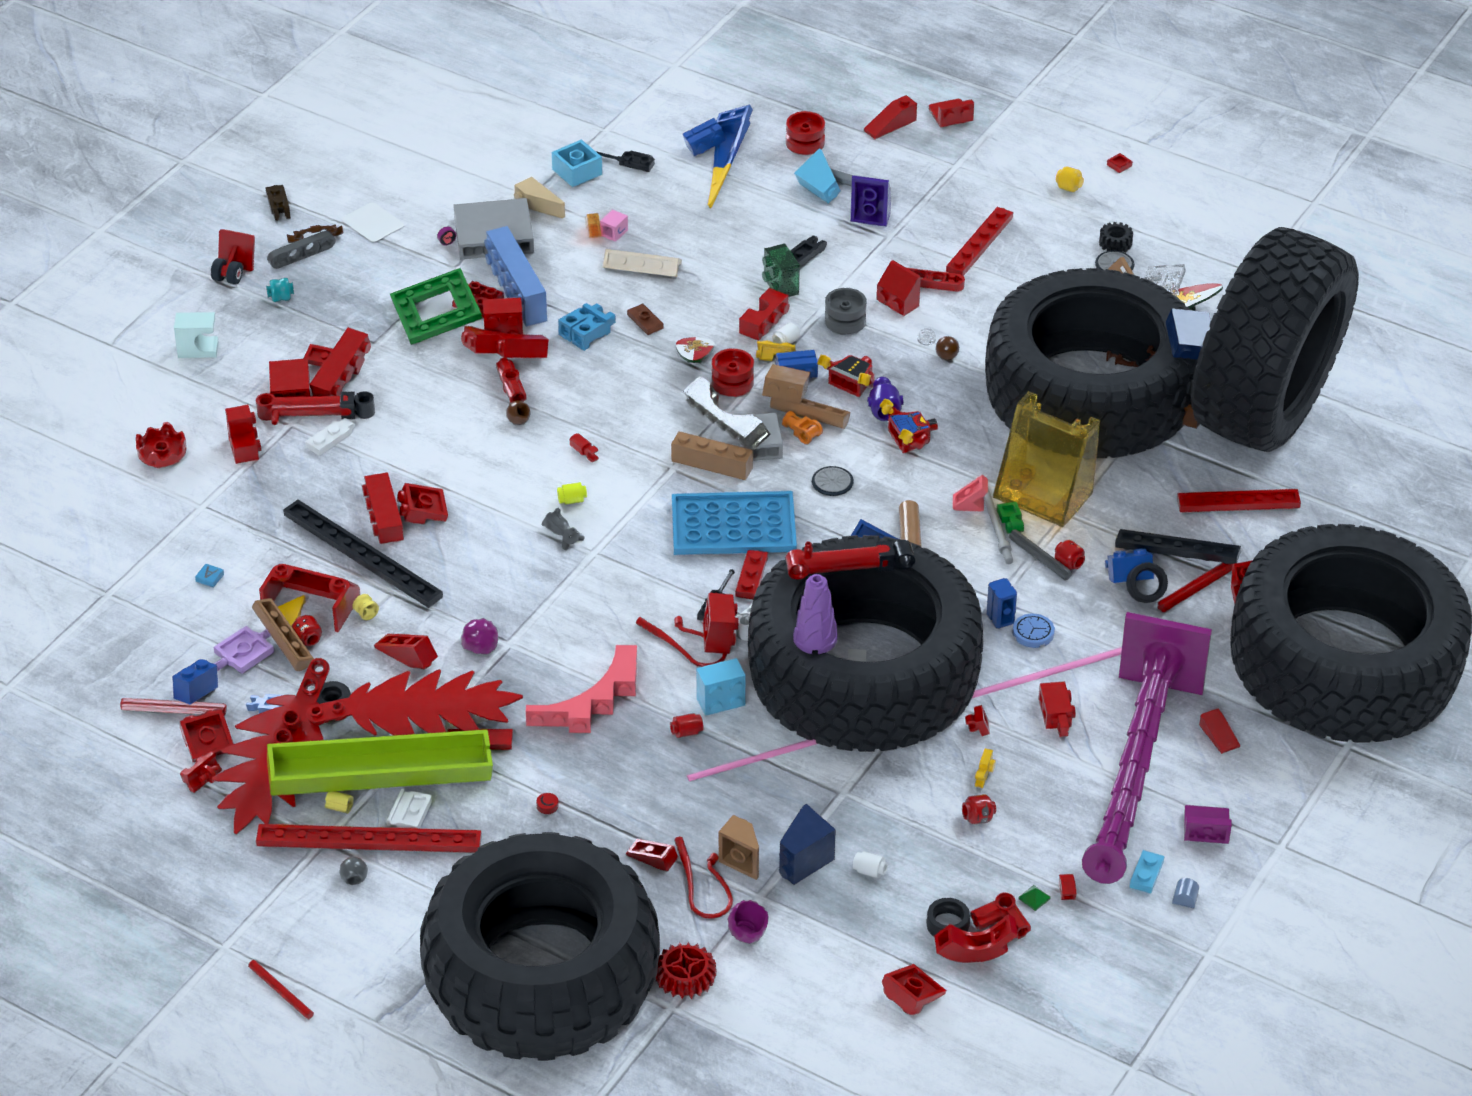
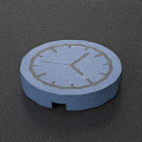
[1012,613,1055,648]

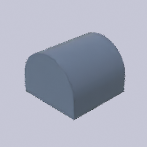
[1172,878,1199,908]

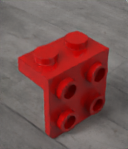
[928,98,974,127]

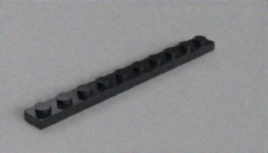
[283,499,443,608]

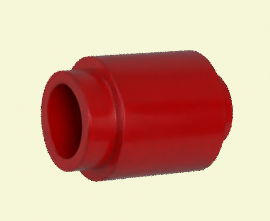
[670,713,703,738]

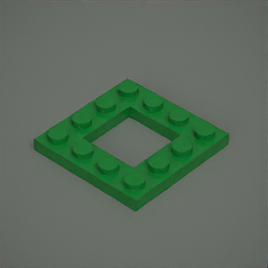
[390,268,483,345]

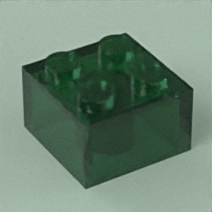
[762,243,800,297]

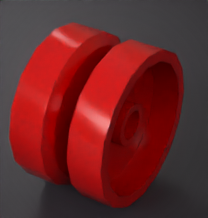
[786,111,825,155]
[712,348,754,397]

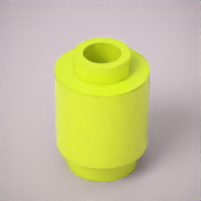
[557,482,587,505]

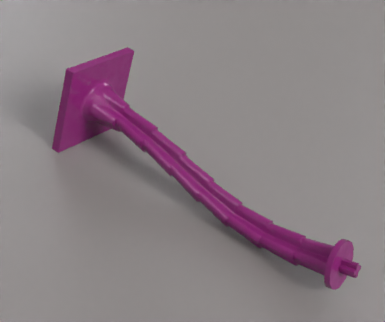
[1082,612,1212,884]

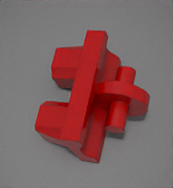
[180,751,222,793]

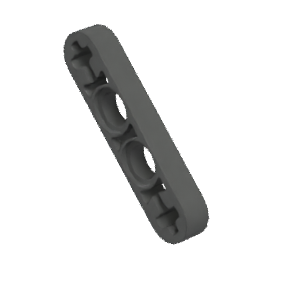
[267,231,336,269]

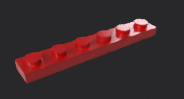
[946,206,1014,276]
[1177,489,1301,512]

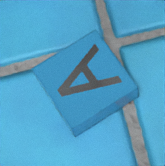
[195,564,224,588]

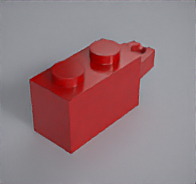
[1038,681,1076,737]

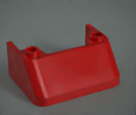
[259,564,360,633]

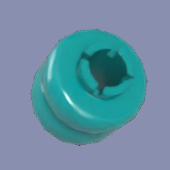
[266,278,294,302]

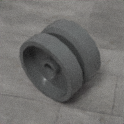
[825,288,867,335]

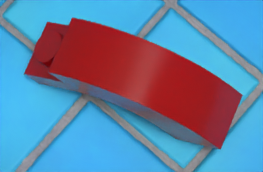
[934,914,1018,963]

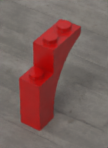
[461,326,549,358]

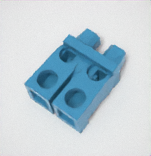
[558,303,616,351]

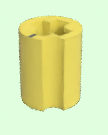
[325,791,353,814]

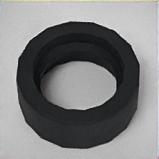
[1126,562,1168,603]
[926,898,970,936]

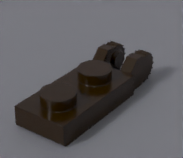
[265,185,291,221]

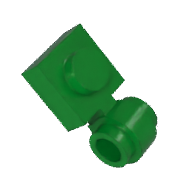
[996,502,1024,534]

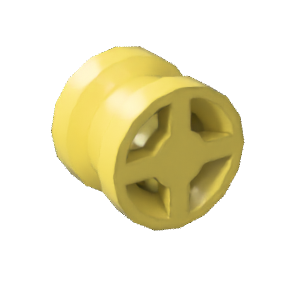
[353,594,379,620]

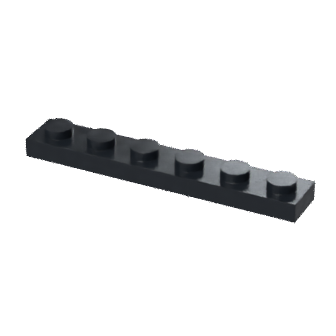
[1115,529,1241,564]

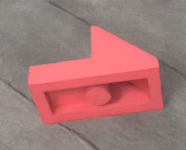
[953,474,988,511]

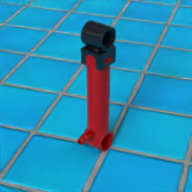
[256,391,375,425]
[785,540,915,579]

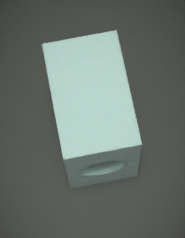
[174,312,219,358]

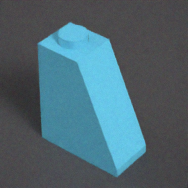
[794,148,841,204]

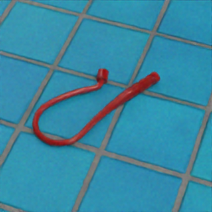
[636,616,727,667]
[674,836,733,919]

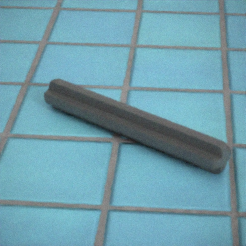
[1009,530,1072,580]

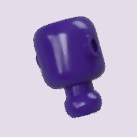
[867,376,904,421]

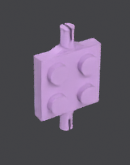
[213,626,274,674]

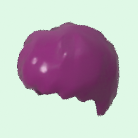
[460,618,498,655]
[727,900,769,944]

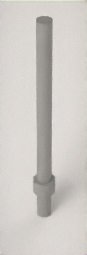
[983,488,1013,564]

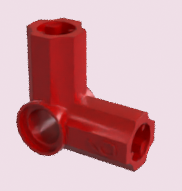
[970,892,1031,939]

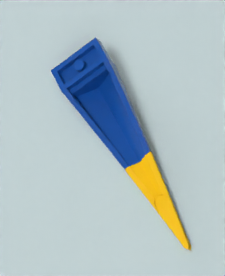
[708,104,753,209]

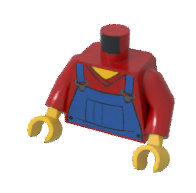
[879,399,938,453]

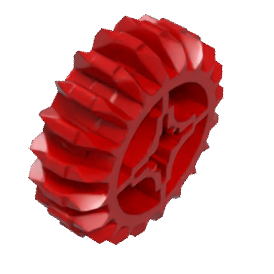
[655,942,717,999]

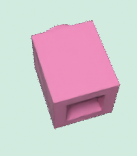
[600,210,628,242]

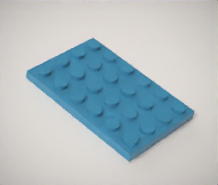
[672,491,797,555]

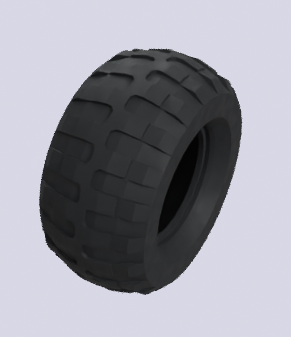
[420,832,660,1061]

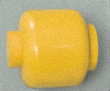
[1055,166,1084,192]

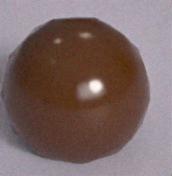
[935,336,960,360]
[506,401,531,425]

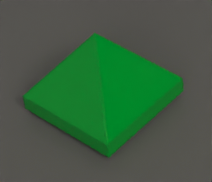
[1019,885,1051,911]

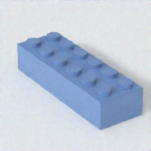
[484,226,547,327]

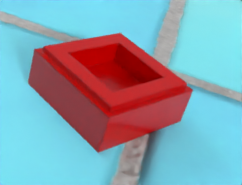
[1107,153,1133,173]

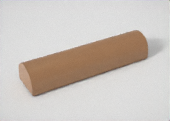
[770,397,851,429]
[899,500,922,548]
[252,598,314,671]

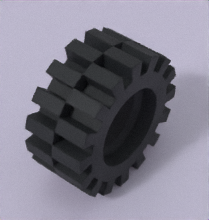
[1099,222,1133,252]

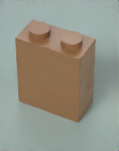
[762,364,810,403]

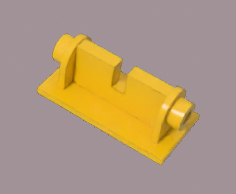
[756,340,796,361]

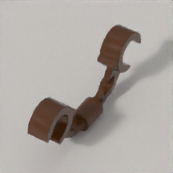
[287,224,344,243]

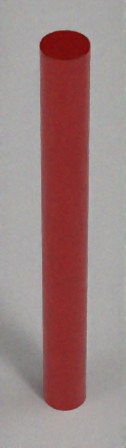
[248,960,314,1020]

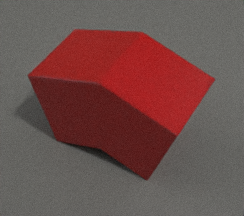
[1059,874,1077,900]

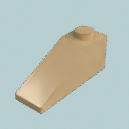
[514,177,565,218]

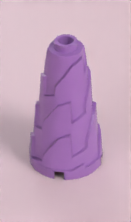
[793,574,837,654]

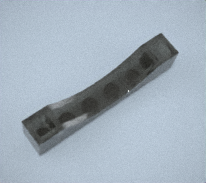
[683,376,771,451]

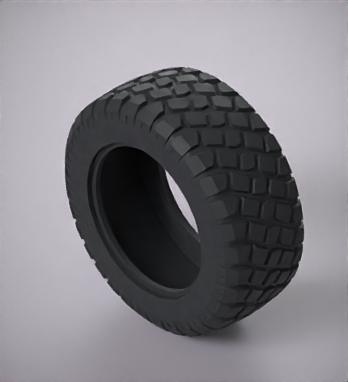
[1191,227,1359,452]
[985,268,1198,458]
[1230,524,1472,743]
[748,535,983,752]

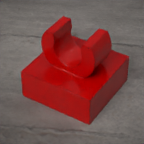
[965,705,990,736]

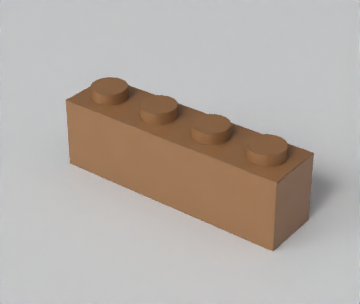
[671,431,753,480]

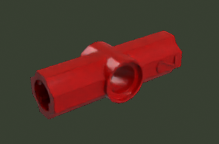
[496,358,527,403]

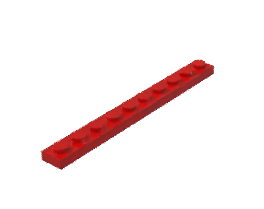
[256,824,482,853]

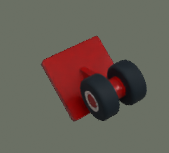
[211,229,255,285]

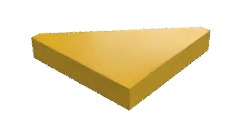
[277,595,306,626]

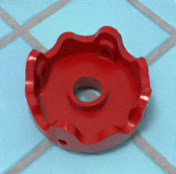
[135,422,187,468]

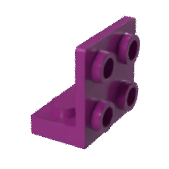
[1184,805,1232,844]

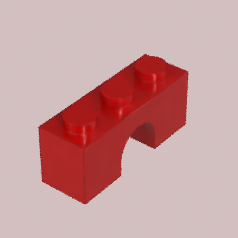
[739,288,790,341]

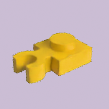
[974,748,996,788]

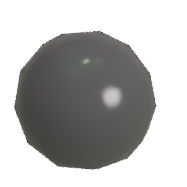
[339,857,368,885]

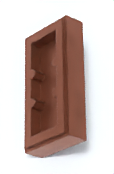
[627,303,664,335]

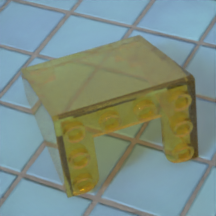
[993,391,1100,527]

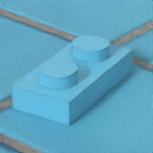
[1130,850,1164,893]

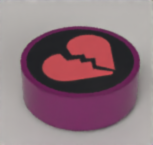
[437,226,457,246]

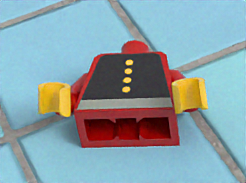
[817,354,875,397]

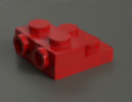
[397,483,448,524]
[180,709,234,762]

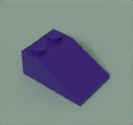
[850,175,891,227]

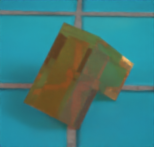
[585,213,601,238]

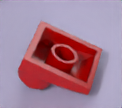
[882,964,947,1015]

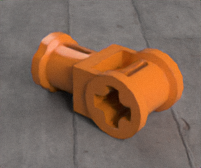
[782,411,823,444]

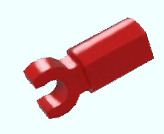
[569,433,599,462]

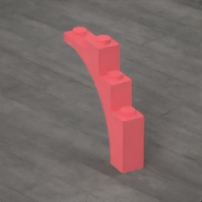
[526,645,637,733]

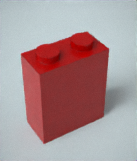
[269,358,311,397]

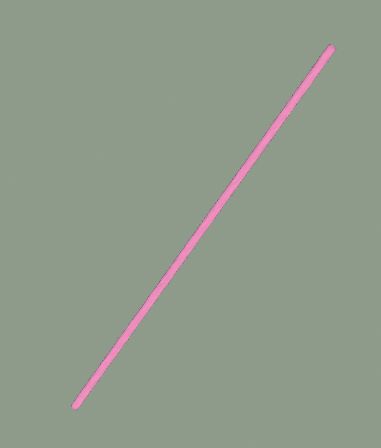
[687,647,1122,782]

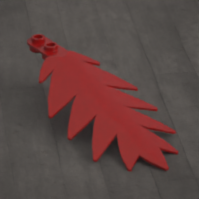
[212,658,330,834]
[306,669,523,736]

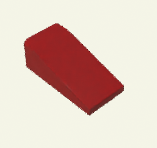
[1199,708,1240,754]
[626,839,678,871]

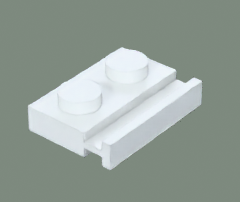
[387,789,432,828]

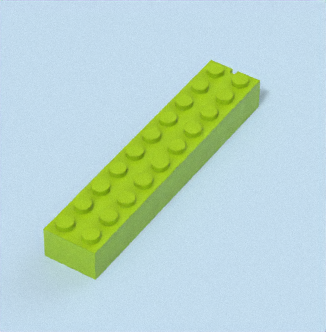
[267,730,493,796]

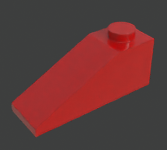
[864,95,917,139]
[374,633,438,669]

